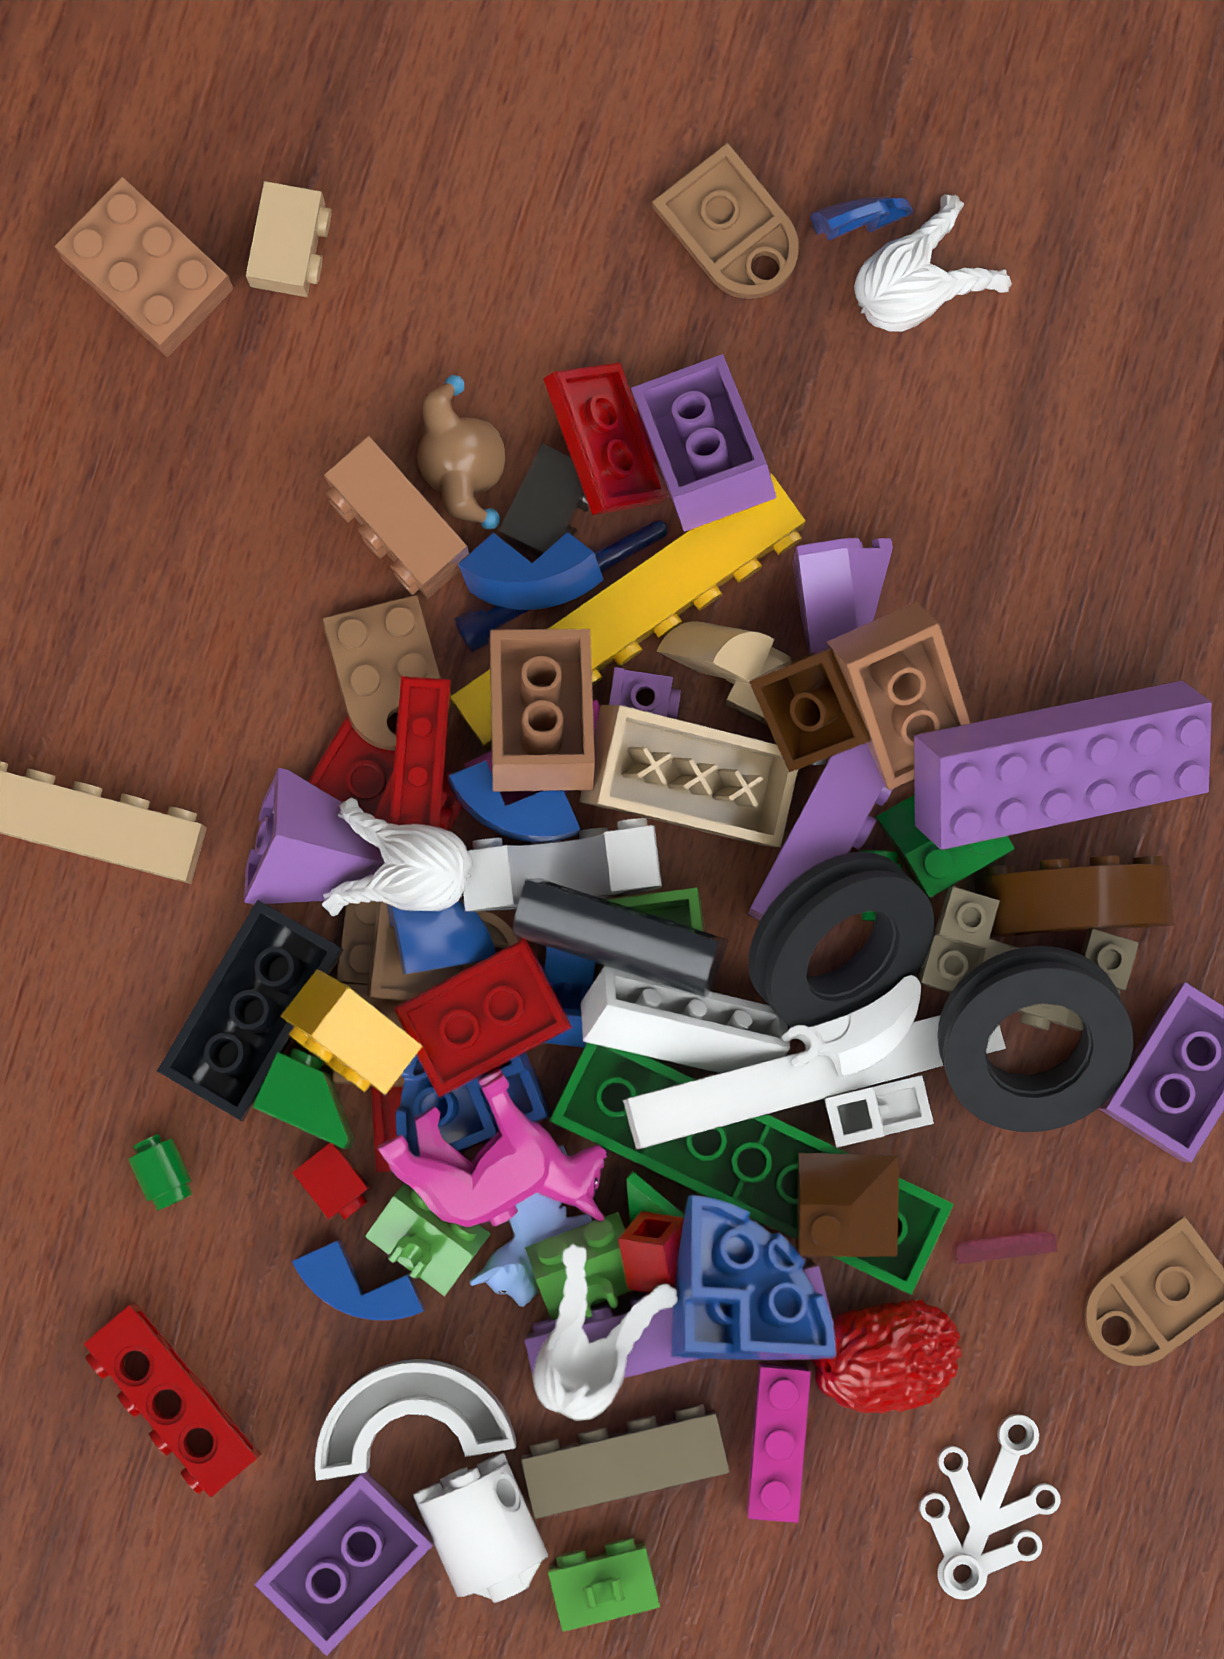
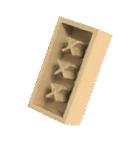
[579,705,798,848]

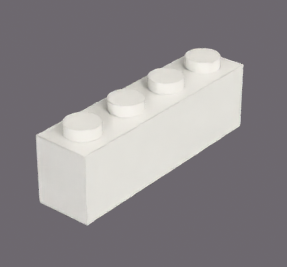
[581,966,790,1074]

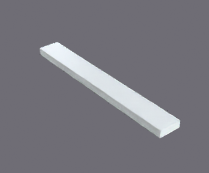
[623,1015,1006,1149]

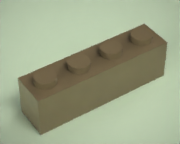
[521,1404,730,1519]

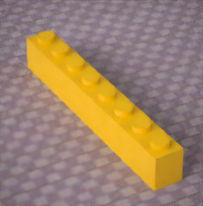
[450,474,806,750]

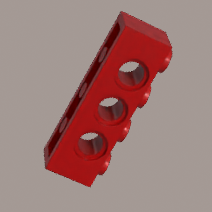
[83,1303,262,1498]

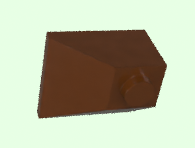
[749,648,871,772]
[796,1153,899,1257]

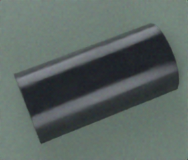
[513,879,729,998]
[157,899,344,1121]

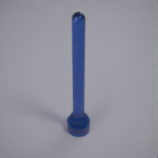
[453,520,668,653]

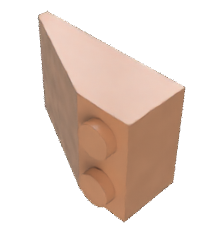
[826,601,970,790]

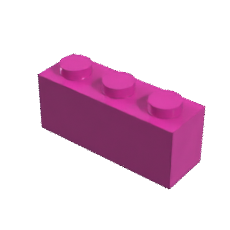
[746,1363,811,1523]

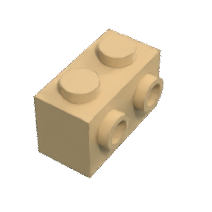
[246,181,331,297]

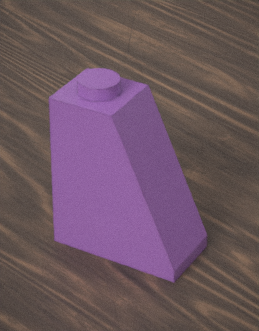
[792,538,893,654]
[244,768,385,905]

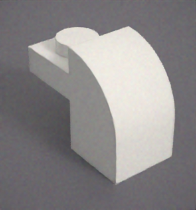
[825,1075,934,1147]

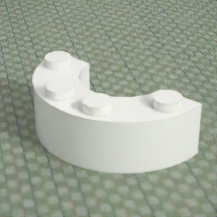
[463,818,662,912]
[315,1359,517,1480]

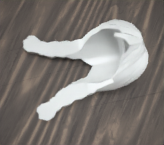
[854,194,1012,331]
[322,797,472,916]
[533,1244,678,1420]

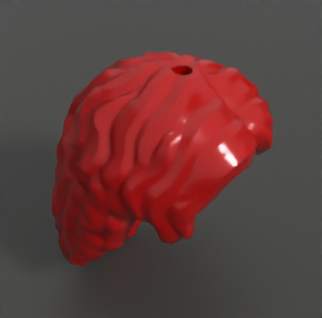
[811,1299,962,1414]

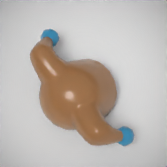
[417,374,505,529]

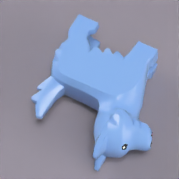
[469,1145,592,1307]

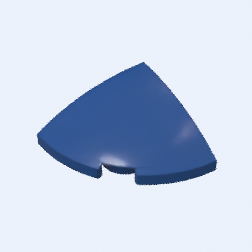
[810,197,913,241]
[387,901,496,975]

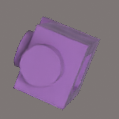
[609,667,681,719]

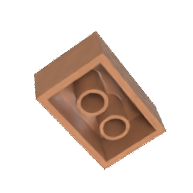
[54,177,234,358]
[324,436,469,599]
[490,629,595,791]

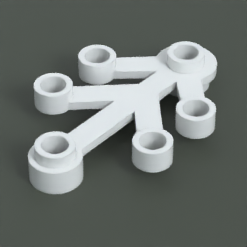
[919,1414,1061,1599]

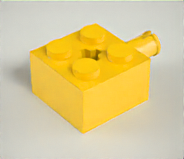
[281,969,422,1094]

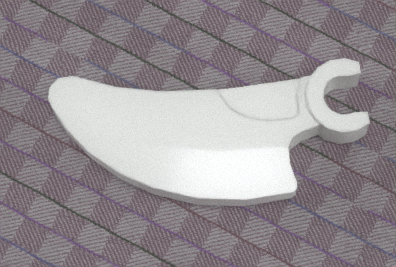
[782,975,921,1078]

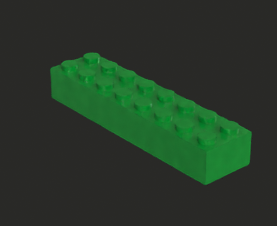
[550,1042,954,1295]

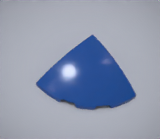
[396,1053,552,1157]
[671,1195,836,1360]

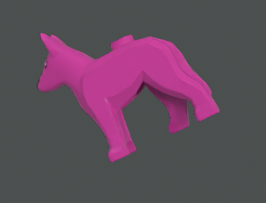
[377,1068,608,1227]

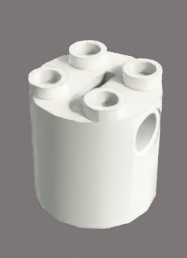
[413,1453,548,1603]

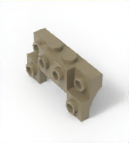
[917,887,1139,1032]

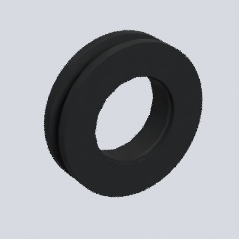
[748,852,934,1028]
[937,946,1133,1132]

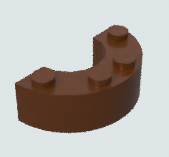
[974,855,1175,938]

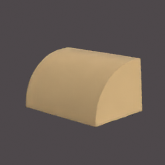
[657,621,774,684]

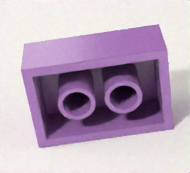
[631,354,777,532]
[1099,982,1224,1162]
[255,1472,434,1656]

